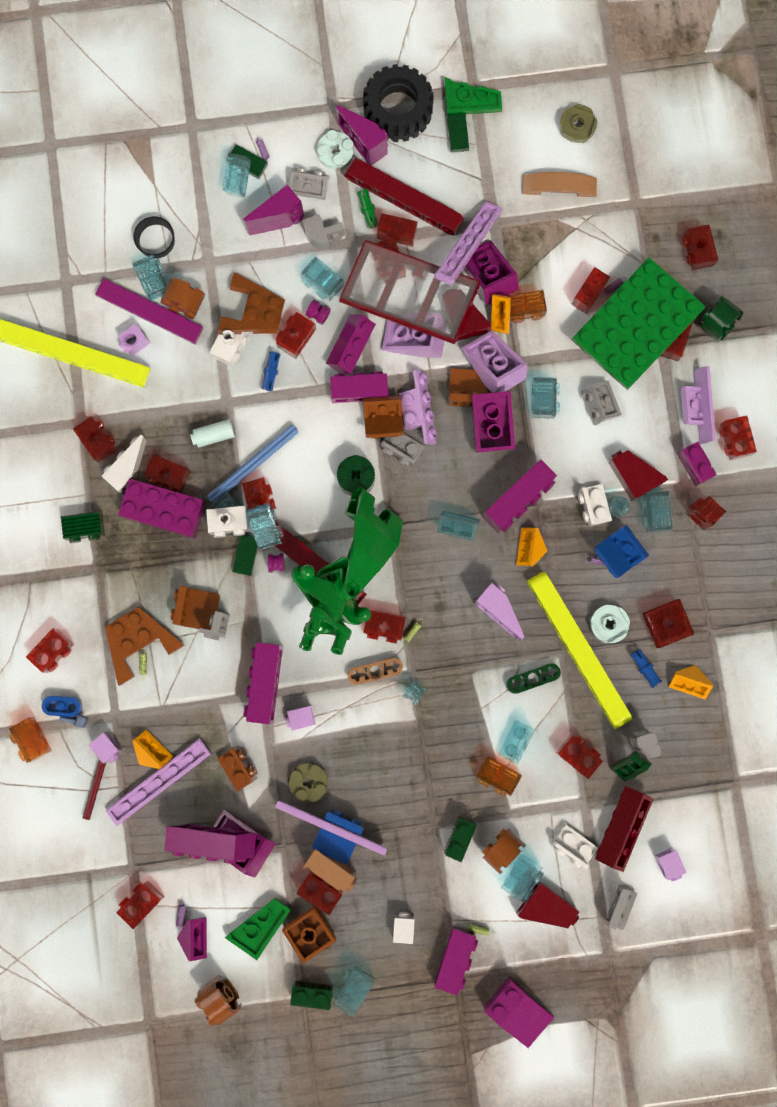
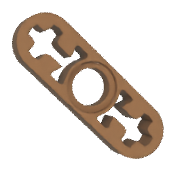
[348,658,403,685]

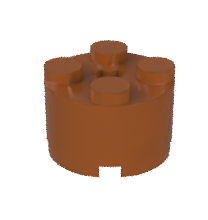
[160,278,205,319]
[482,828,526,874]
[194,975,242,1026]

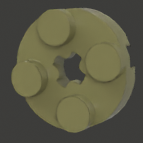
[559,104,597,143]
[289,763,328,803]

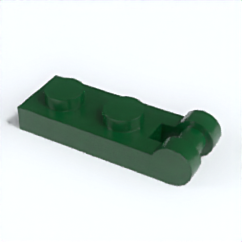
[610,750,652,781]

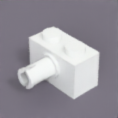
[209,330,249,367]
[206,506,249,538]

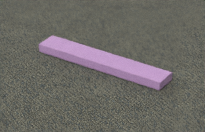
[435,201,502,285]
[105,738,212,826]
[275,801,387,856]

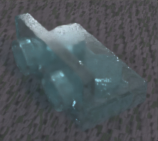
[499,720,535,765]

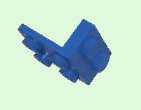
[594,524,649,578]
[312,810,364,864]

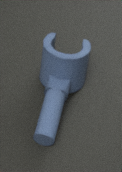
[59,715,88,728]

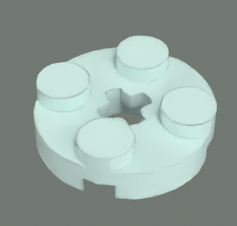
[317,130,354,170]
[590,605,630,643]

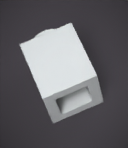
[393,912,415,944]

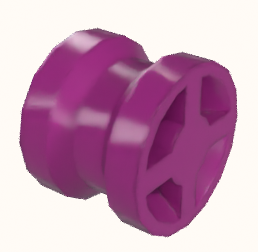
[268,553,285,573]

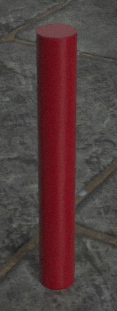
[82,761,106,820]

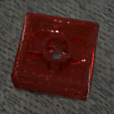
[642,599,694,648]

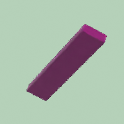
[95,279,204,345]

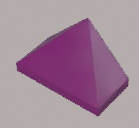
[177,917,207,961]

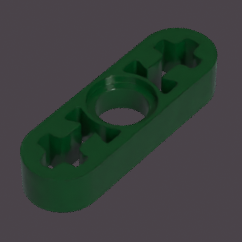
[506,664,561,694]

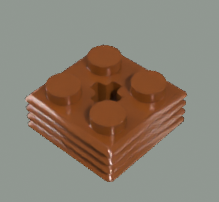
[282,906,336,963]

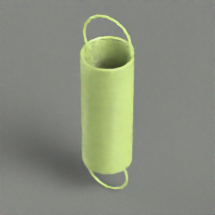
[401,619,423,645]
[139,648,147,677]
[463,923,494,936]

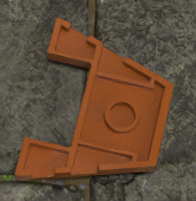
[218,273,285,335]
[105,607,184,686]

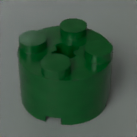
[699,296,744,342]
[336,455,375,496]

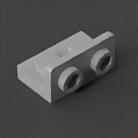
[289,167,330,200]
[581,380,622,426]
[381,434,425,467]
[199,611,230,640]
[605,885,637,930]

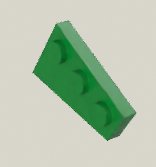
[445,77,502,115]
[224,897,291,960]

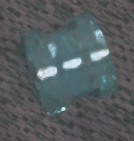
[608,496,630,517]
[403,681,426,705]

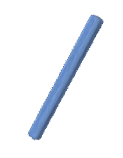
[207,425,298,504]

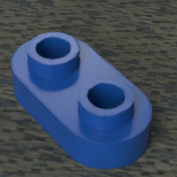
[42,696,82,717]

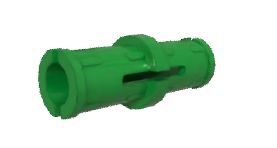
[357,189,379,229]

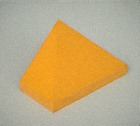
[491,294,511,334]
[516,528,547,566]
[669,665,713,700]
[132,729,174,769]

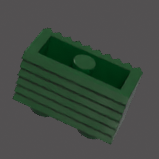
[61,511,105,543]
[443,816,477,862]
[290,980,333,1010]

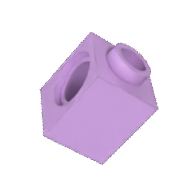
[117,324,150,356]
[285,706,316,731]
[88,732,122,763]
[655,848,686,881]

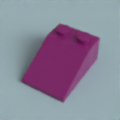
[336,105,388,166]
[243,184,304,236]
[464,240,519,305]
[472,391,515,453]
[213,810,276,878]
[483,976,554,1048]

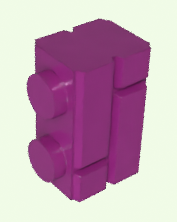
[677,441,717,487]

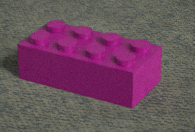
[482,459,557,533]
[118,479,206,539]
[243,642,283,725]
[164,824,256,864]

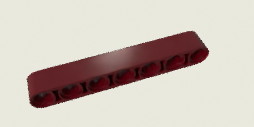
[343,158,464,236]
[252,513,367,605]

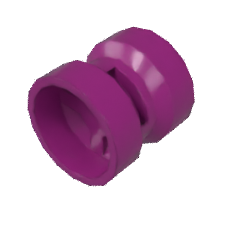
[305,299,331,325]

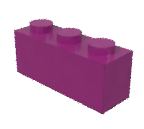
[325,314,376,374]
[330,371,388,403]
[434,926,478,996]

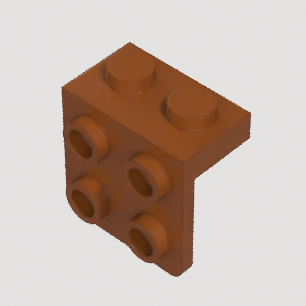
[363,396,404,439]
[170,586,220,630]

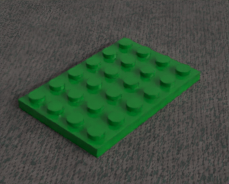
[571,257,705,390]

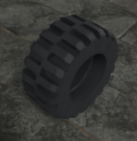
[363,64,434,142]

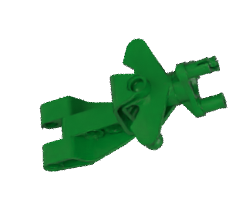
[292,487,403,655]

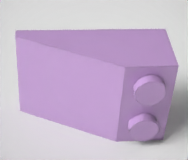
[382,314,448,358]
[462,330,527,393]
[474,583,524,641]

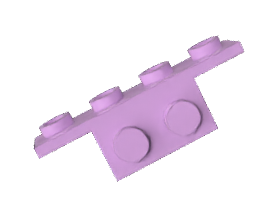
[681,366,716,444]
[399,369,437,445]

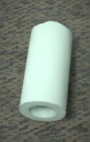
[190,419,235,448]

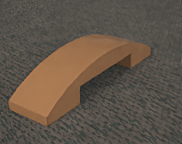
[522,172,597,197]

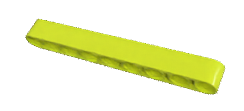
[0,319,151,387]
[527,571,633,730]

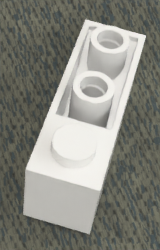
[102,435,147,494]

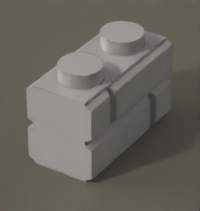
[629,728,662,760]

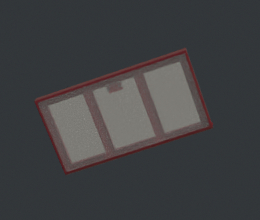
[339,240,481,345]

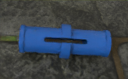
[261,352,281,391]
[630,649,662,688]

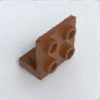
[448,368,487,407]
[217,746,258,792]

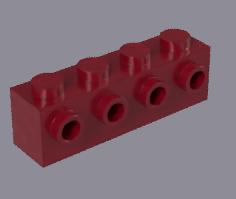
[595,786,654,872]

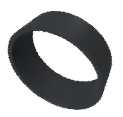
[133,216,175,259]

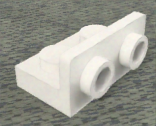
[578,484,612,527]
[552,824,598,869]

